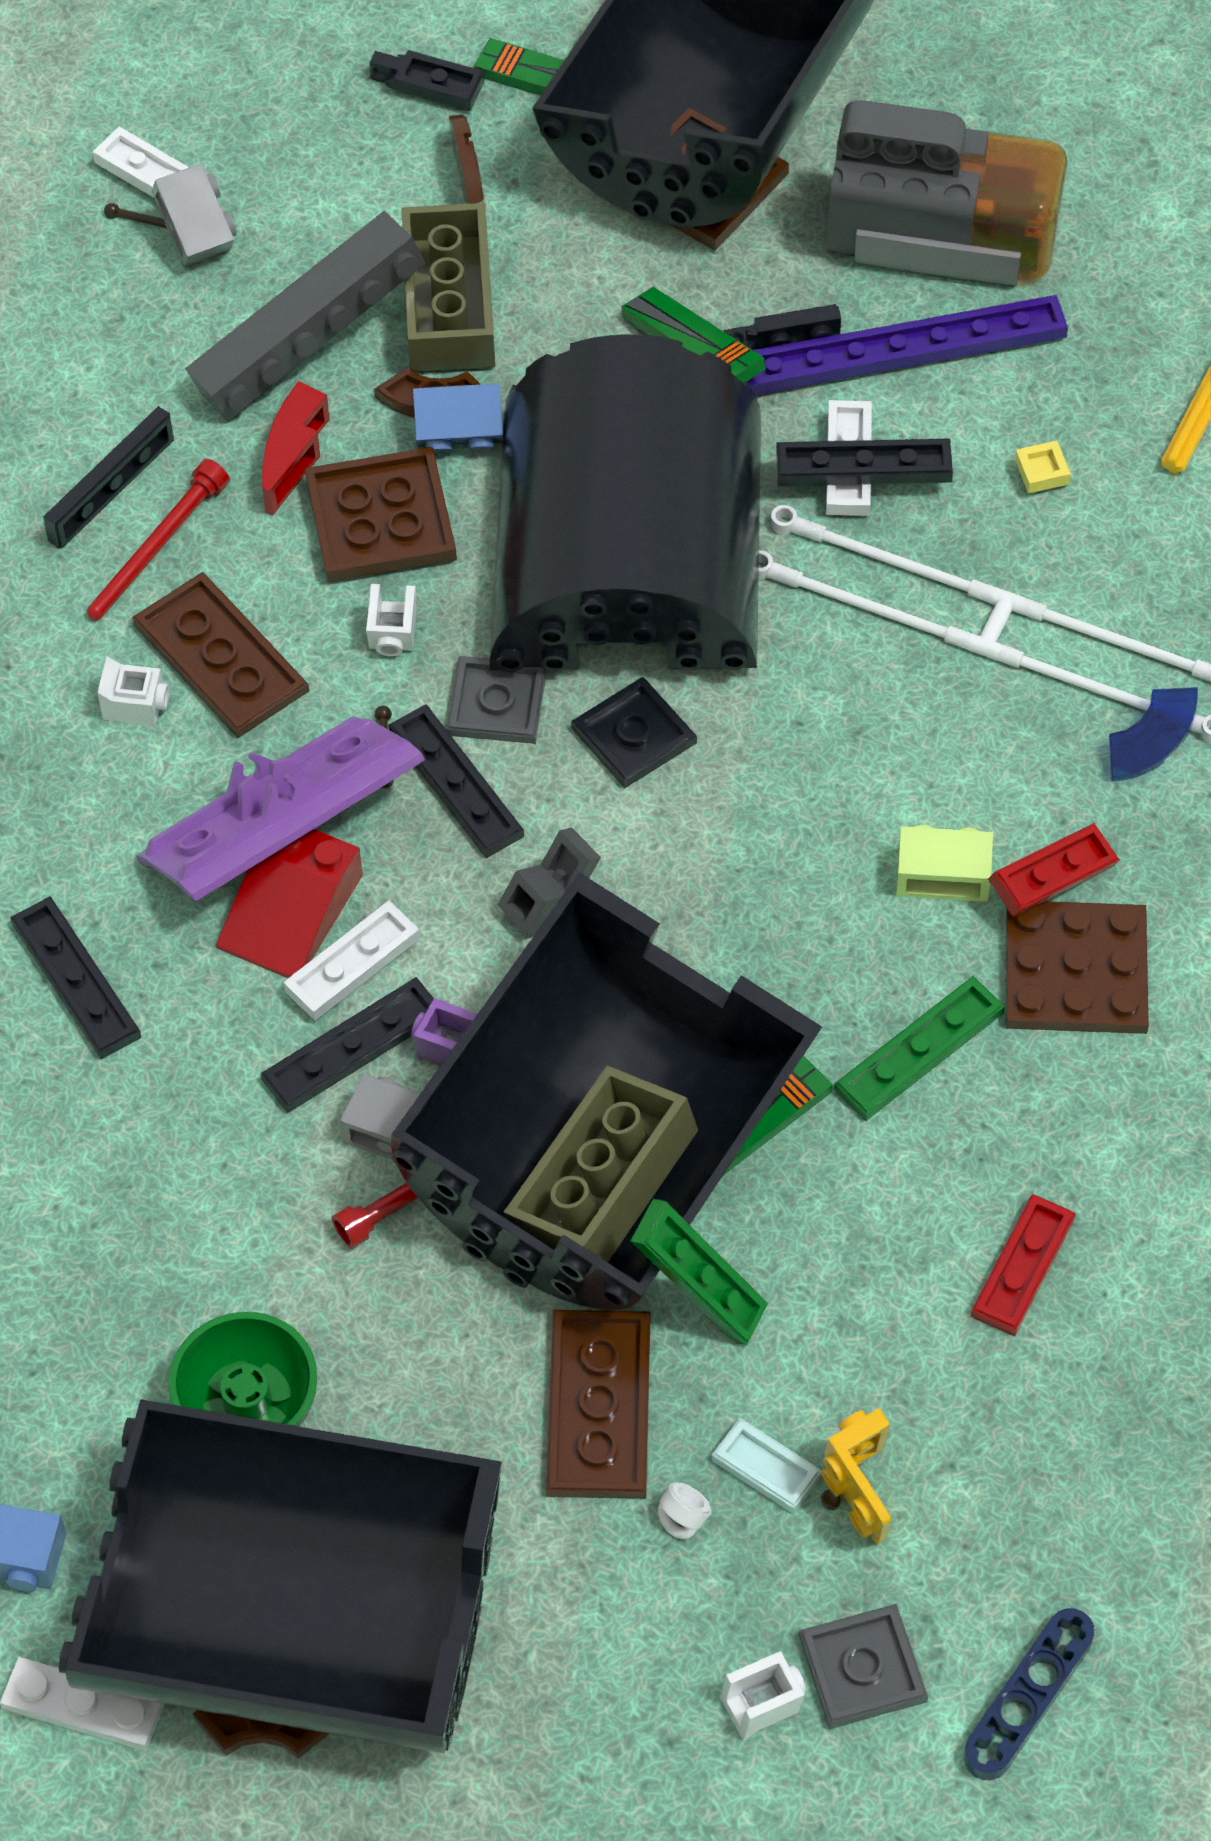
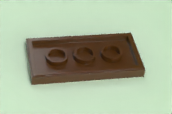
[132,572,309,738]
[546,1309,651,1499]

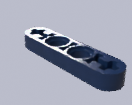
[964,1608,1094,1780]

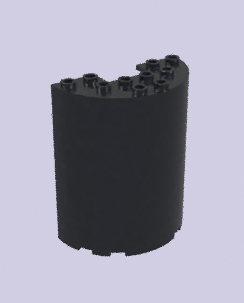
[532,0,874,227]
[490,334,761,672]
[391,872,822,1310]
[59,1399,502,1754]

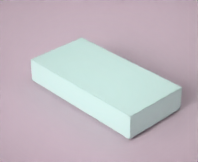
[712,1418,822,1514]

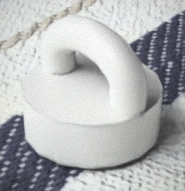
[658,1482,712,1540]

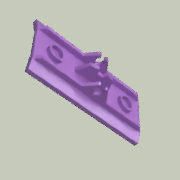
[136,716,425,902]

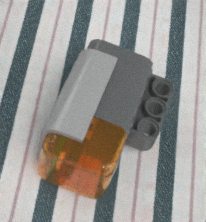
[827,100,1068,286]

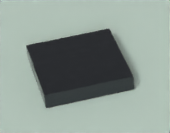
[571,677,697,788]

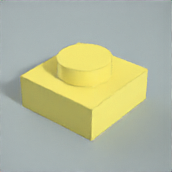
[1015,441,1071,494]

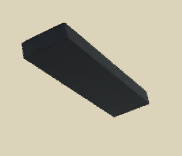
[43,406,174,549]
[776,438,953,486]
[388,704,524,858]
[10,896,142,1060]
[261,977,434,1113]

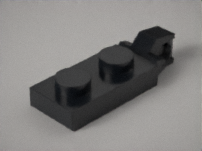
[369,50,484,111]
[723,304,841,350]

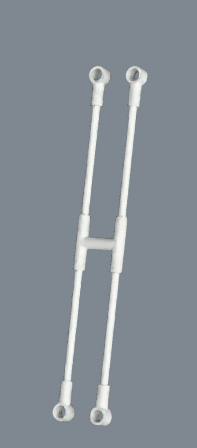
[759,505,1211,744]

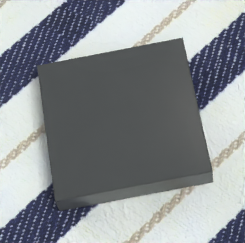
[446,656,547,744]
[799,1604,928,1730]

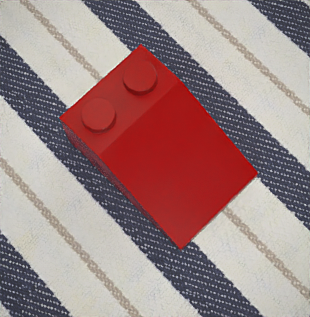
[216,829,363,978]

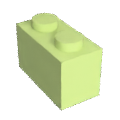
[896,825,993,902]

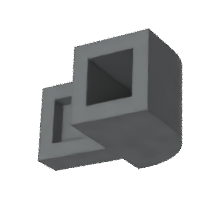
[497,827,601,935]

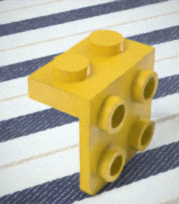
[821,1408,892,1545]

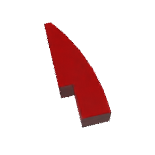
[262,381,330,516]

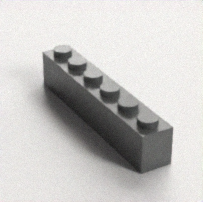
[185,210,426,421]

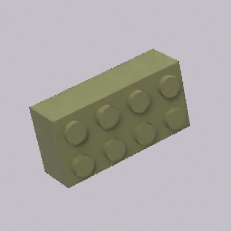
[401,203,495,372]
[504,1065,698,1263]

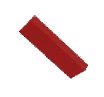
[988,823,1120,917]
[971,1194,1076,1336]

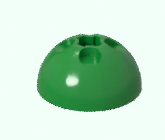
[169,1312,317,1427]

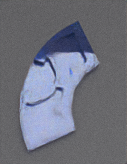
[1109,687,1198,781]

